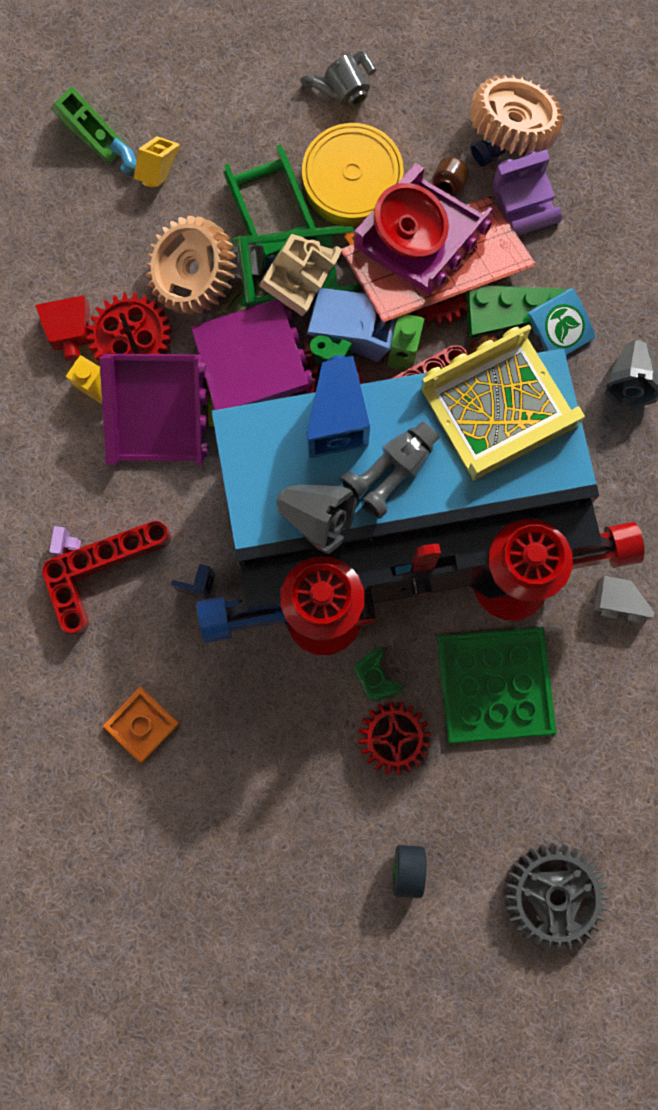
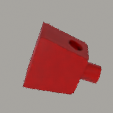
[35,295,90,361]

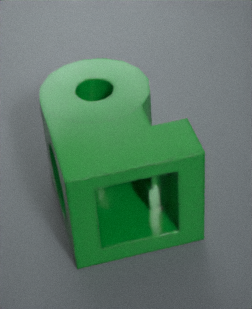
[310,335,353,367]

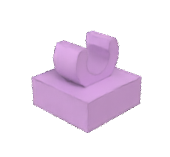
[50,526,81,556]

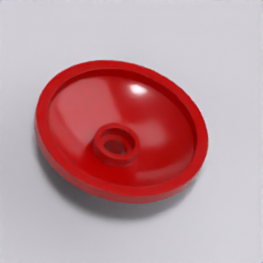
[373,183,449,259]

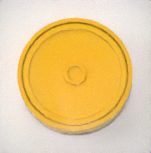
[302,123,404,227]

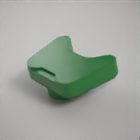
[354,648,402,700]

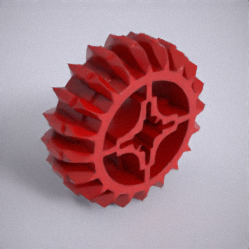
[358,701,431,775]

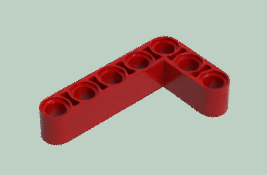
[42,520,171,635]

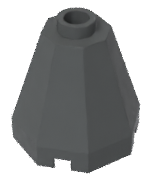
[604,340,658,408]
[276,484,357,554]

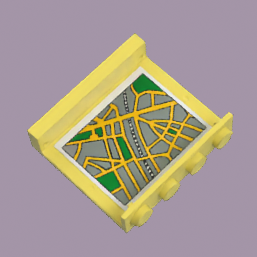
[420,325,585,481]

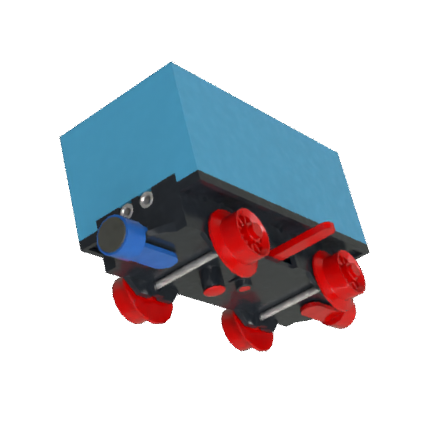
[196,348,645,655]

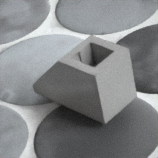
[594,576,654,624]

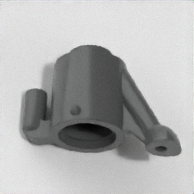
[300,51,376,107]

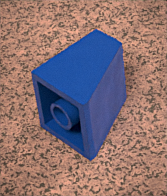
[307,355,370,458]

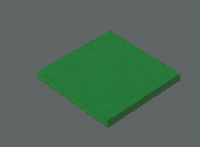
[436,627,557,744]

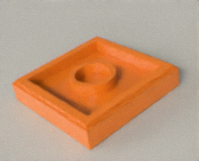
[102,687,180,764]

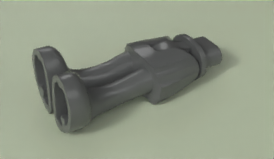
[340,421,440,519]

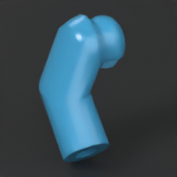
[109,138,136,176]

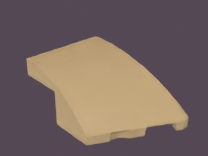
[259,234,342,316]

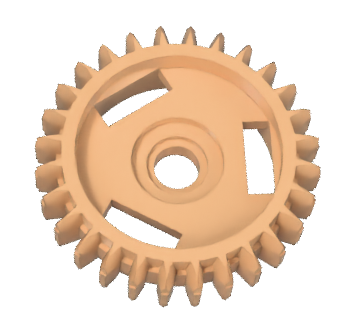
[469,74,564,156]
[145,216,237,315]

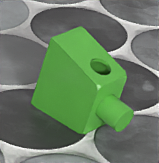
[387,314,424,370]

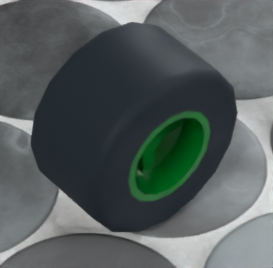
[393,845,426,898]

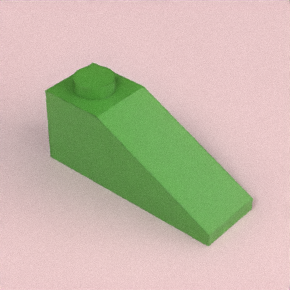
[50,86,126,164]

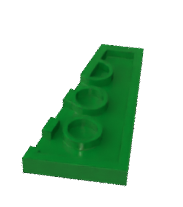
[466,286,566,338]

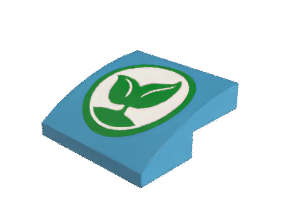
[528,288,596,355]

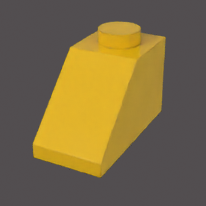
[134,136,180,187]
[66,355,102,404]

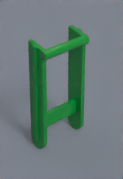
[223,144,317,273]
[230,225,361,307]

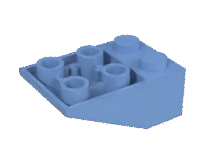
[307,288,398,362]

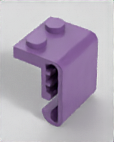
[492,150,562,237]

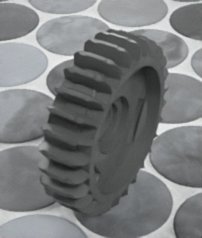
[504,843,609,951]

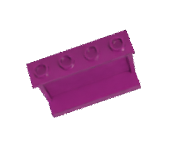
[354,163,493,295]
[192,299,314,410]
[99,354,208,465]

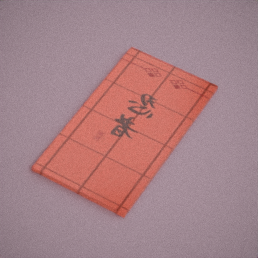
[342,196,535,322]

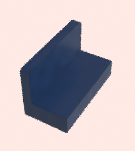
[171,564,215,599]

